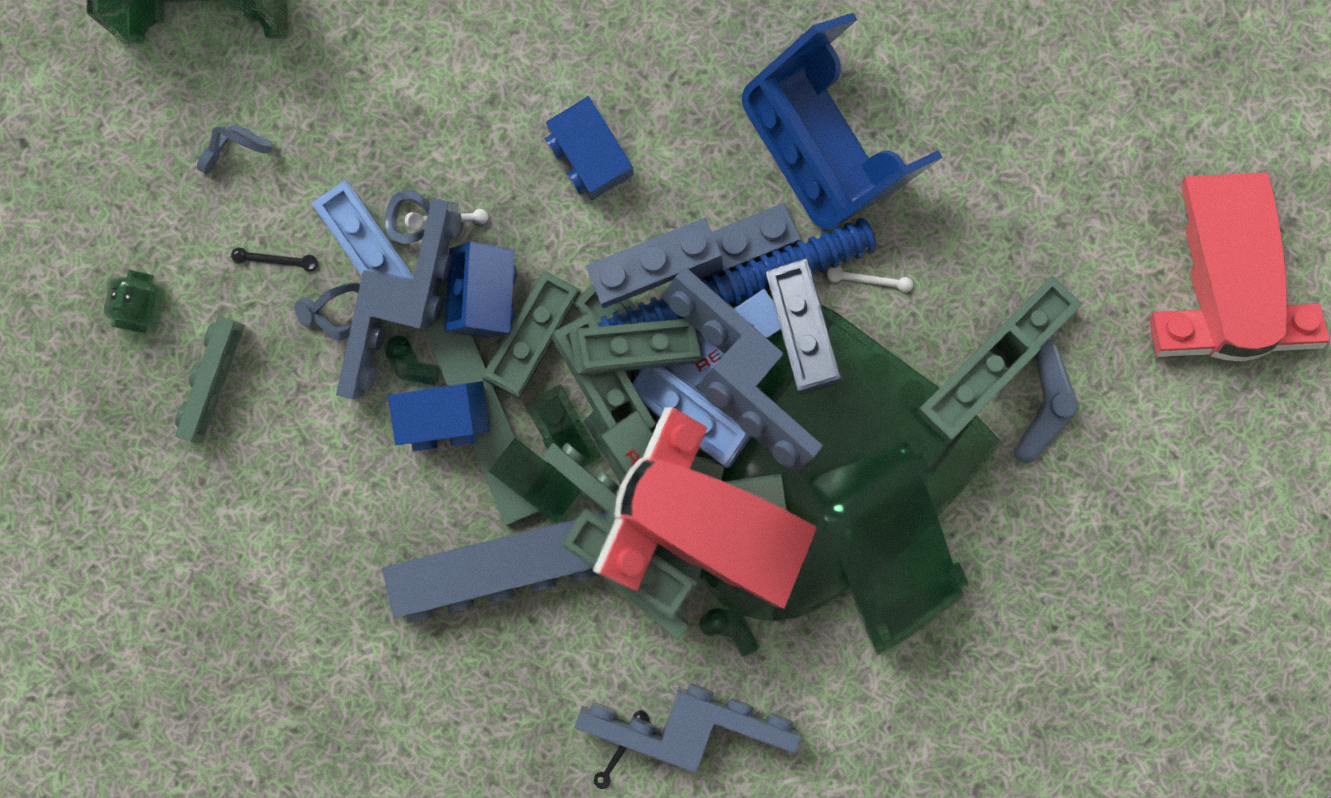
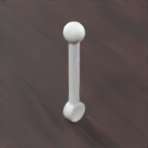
[405,209,489,230]
[827,266,913,293]

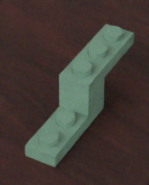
[916,275,1082,443]
[551,312,656,484]
[542,443,689,640]

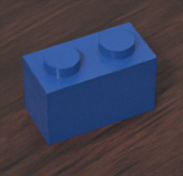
[544,96,634,200]
[444,242,516,338]
[388,381,490,451]

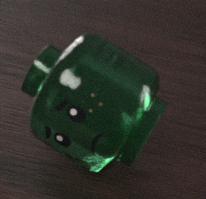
[104,270,166,334]

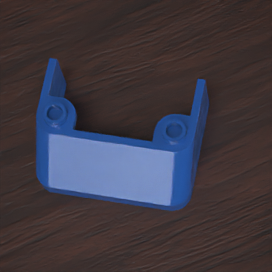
[742,13,943,229]

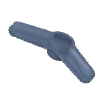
[1014,340,1078,463]

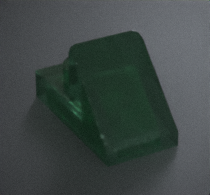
[524,384,602,478]
[489,438,582,523]

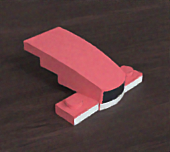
[1150,172,1330,361]
[593,407,817,609]

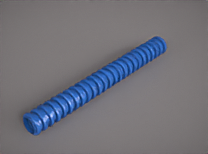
[597,218,877,327]

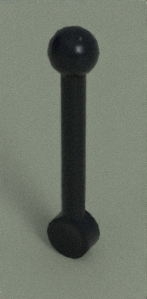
[231,247,318,272]
[594,710,649,789]

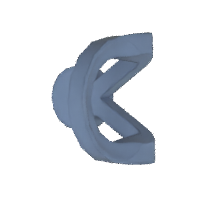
[197,125,273,175]
[385,190,463,244]
[294,282,360,340]

